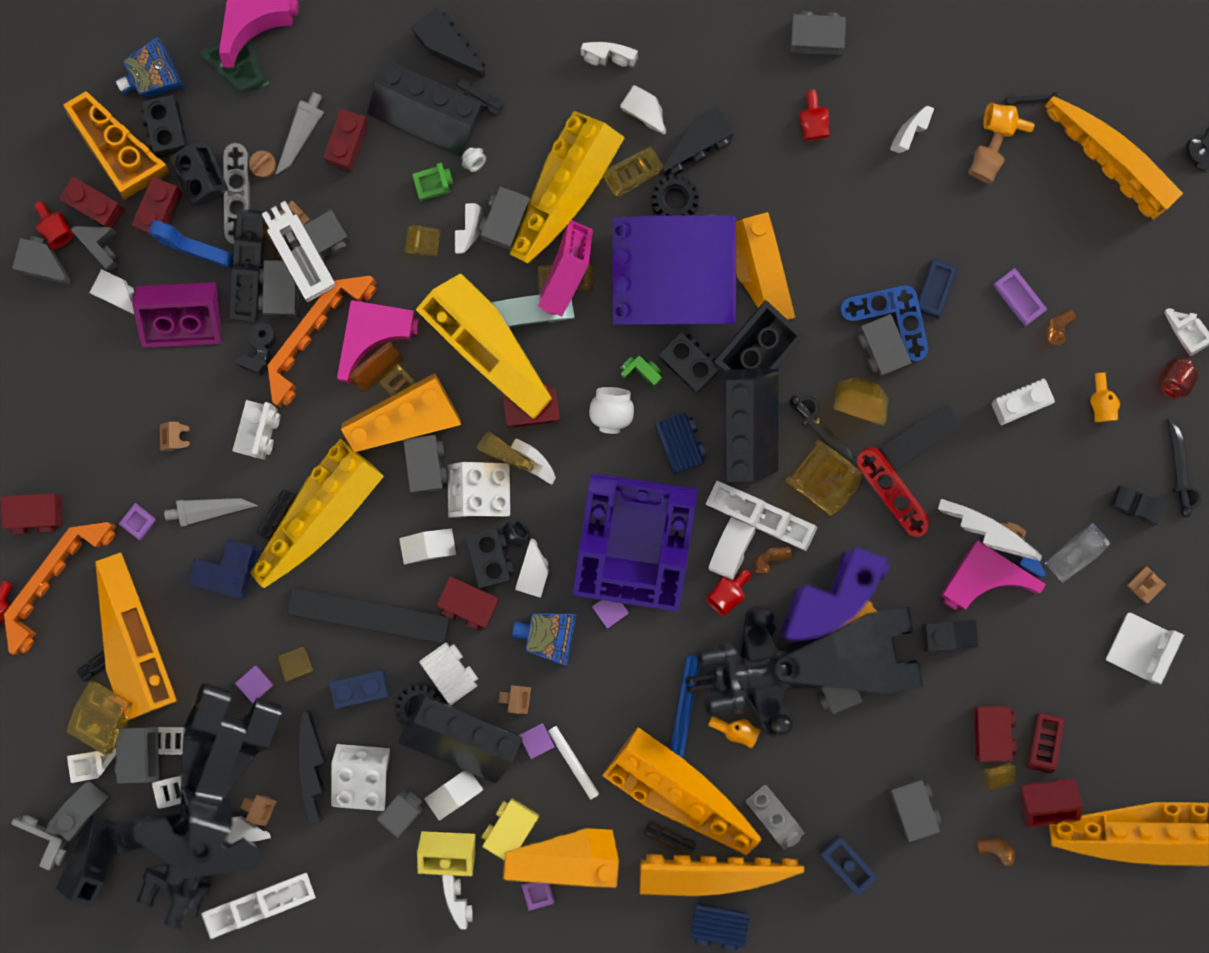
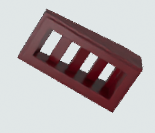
[1026,712,1065,774]

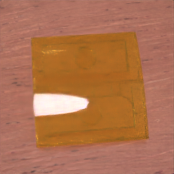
[67,680,132,755]

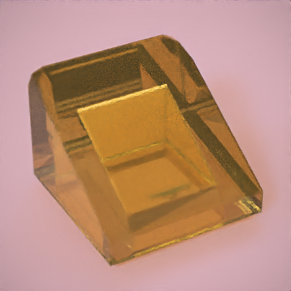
[405,225,440,256]
[278,647,313,681]
[984,763,1015,790]

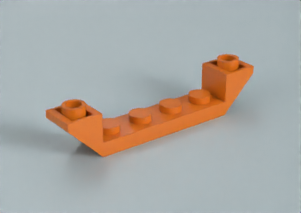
[268,276,377,408]
[4,522,117,655]

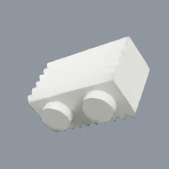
[991,378,1055,425]
[419,643,478,705]

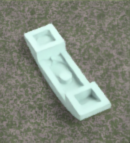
[492,295,575,327]

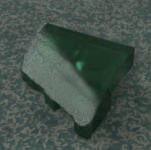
[200,39,269,92]

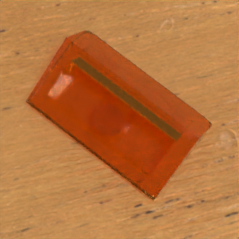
[350,342,404,393]

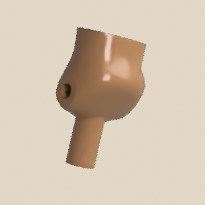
[968,132,1005,184]

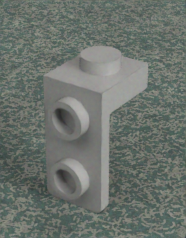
[746,785,805,850]
[11,815,67,870]

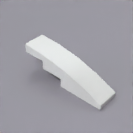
[706,481,818,551]
[938,499,1042,561]
[201,873,316,939]

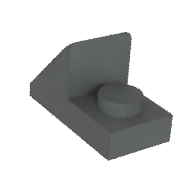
[71,226,119,273]

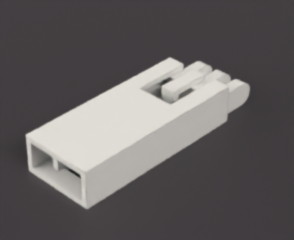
[262,201,336,302]

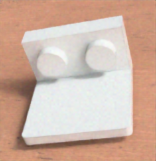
[233,400,280,460]
[447,462,510,518]
[1106,613,1184,684]
[331,744,390,811]

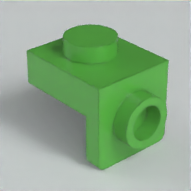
[412,162,453,201]
[620,356,662,388]

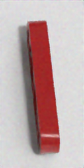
[857,447,930,537]

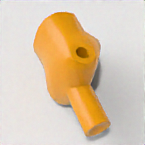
[983,102,1034,137]
[1090,373,1120,423]
[708,716,760,749]

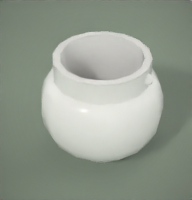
[589,387,634,434]

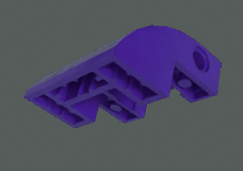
[612,216,736,325]
[573,473,697,612]
[778,547,890,640]

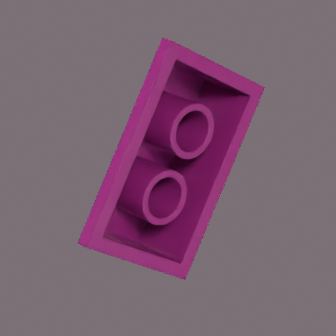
[132,282,221,348]

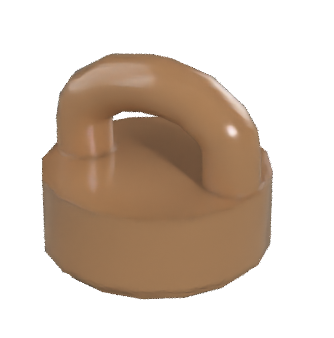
[249,151,277,179]

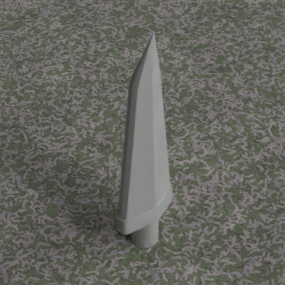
[275,92,324,175]
[164,498,258,527]

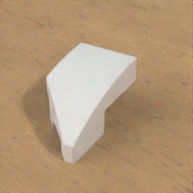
[515,539,549,598]

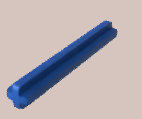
[670,656,700,758]

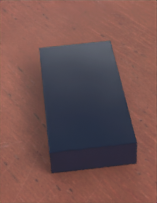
[915,259,958,318]

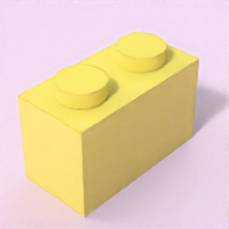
[481,798,539,860]
[417,831,476,876]

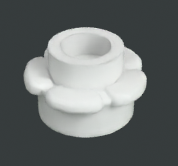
[462,148,486,172]

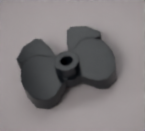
[1186,127,1209,170]

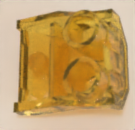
[832,377,889,426]
[785,439,863,516]

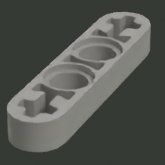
[223,143,250,246]

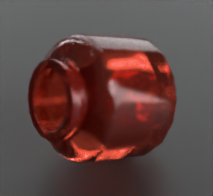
[1159,358,1199,399]

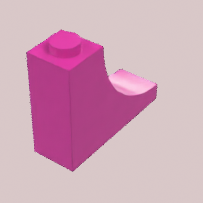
[219,0,298,68]
[538,220,593,317]
[337,300,420,383]
[940,541,1046,611]

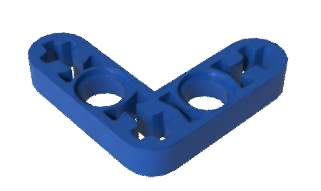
[148,220,234,268]
[841,285,928,361]

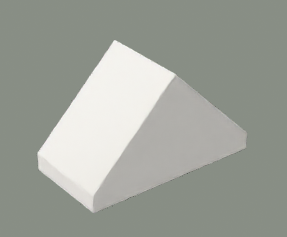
[399,528,457,565]
[424,770,484,821]

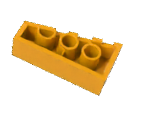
[63,91,169,200]
[341,373,461,452]

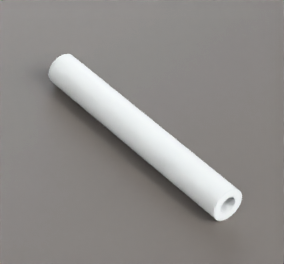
[547,726,599,800]

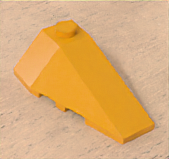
[736,212,795,320]
[503,828,618,887]

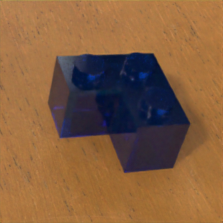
[187,539,258,599]

